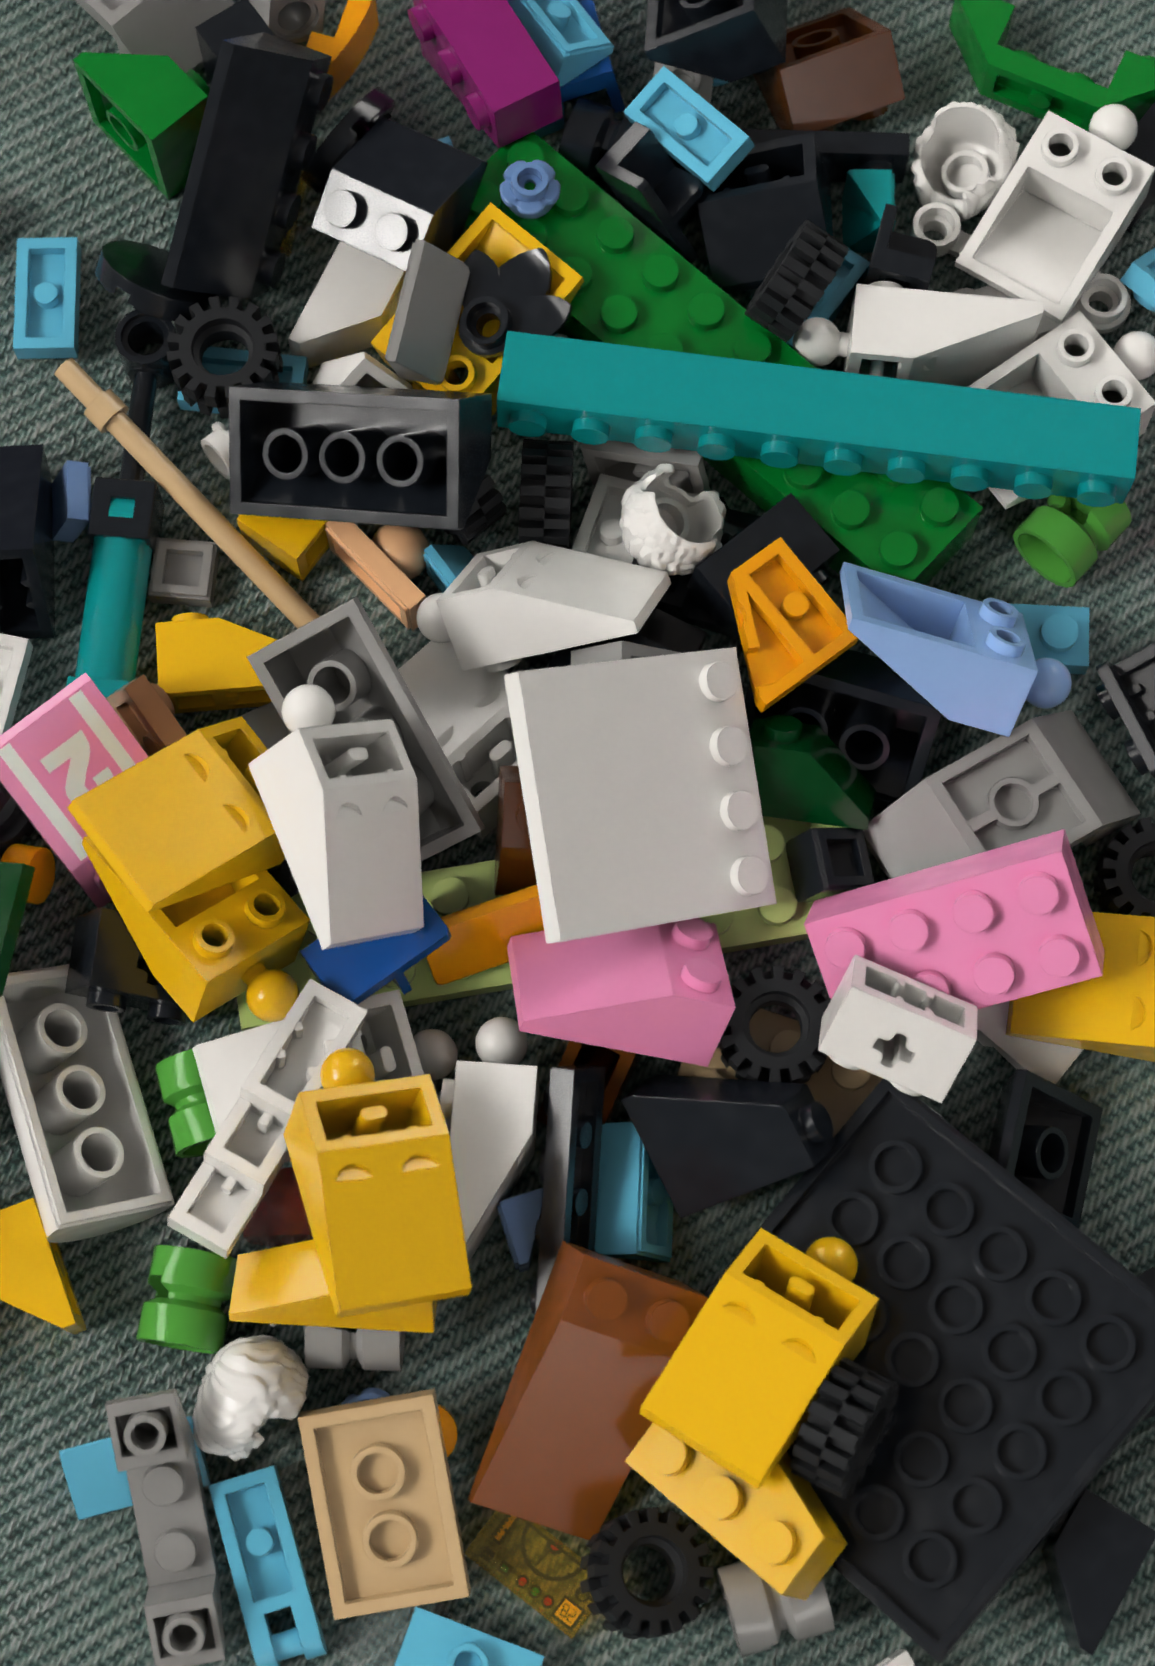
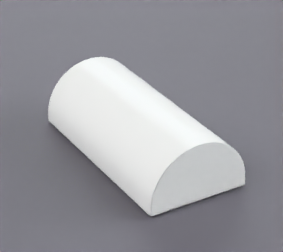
[0,964,175,1243]

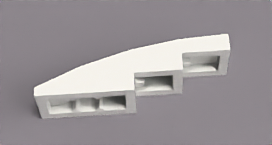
[167,979,368,1259]

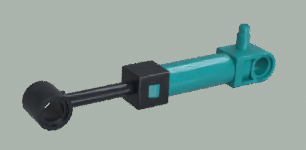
[66,310,182,727]

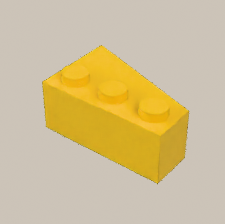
[624,1423,847,1600]

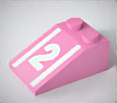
[0,673,149,908]

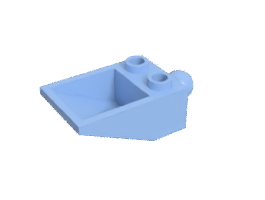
[839,562,1072,737]

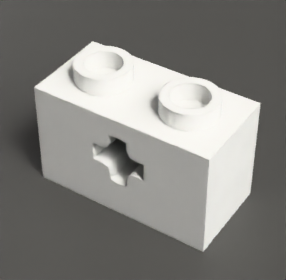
[818,954,978,1103]

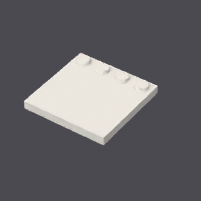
[504,647,777,944]

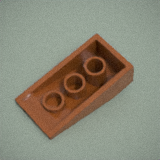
[468,1240,708,1540]

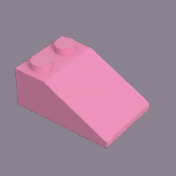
[507,918,736,1067]

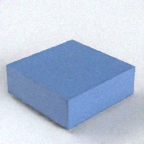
[52,460,91,543]

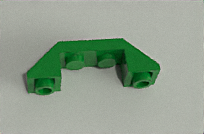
[948,0,1155,132]

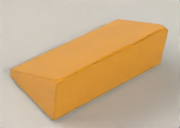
[426,884,544,985]

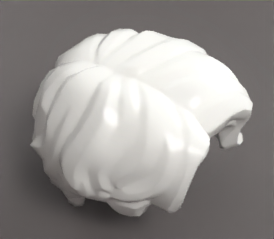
[911,101,1020,221]
[619,463,726,576]
[193,1335,310,1461]

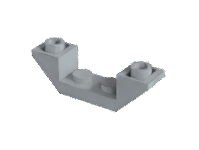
[105,1388,226,1666]

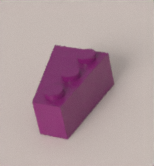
[408,0,563,148]

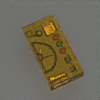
[465,1511,594,1639]

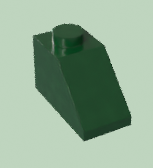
[750,715,876,830]

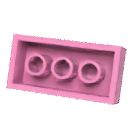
[804,829,1105,1009]

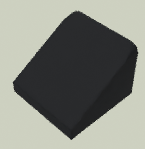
[786,828,874,902]

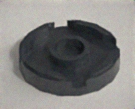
[301,87,395,194]
[95,240,217,322]

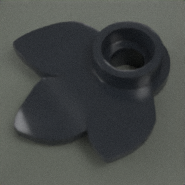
[458,247,572,358]

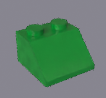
[73,52,210,200]

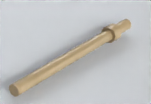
[54,358,320,629]

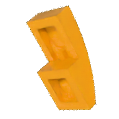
[306,0,379,101]

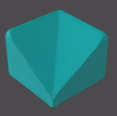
[842,169,895,252]

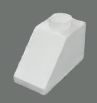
[288,241,406,368]

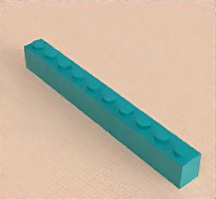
[496,331,1141,507]

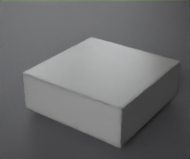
[148,537,220,608]

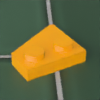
[727,537,859,713]

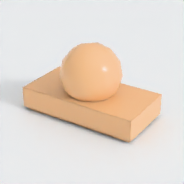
[325,521,429,631]

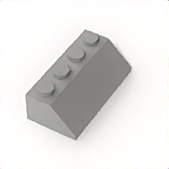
[247,597,485,861]

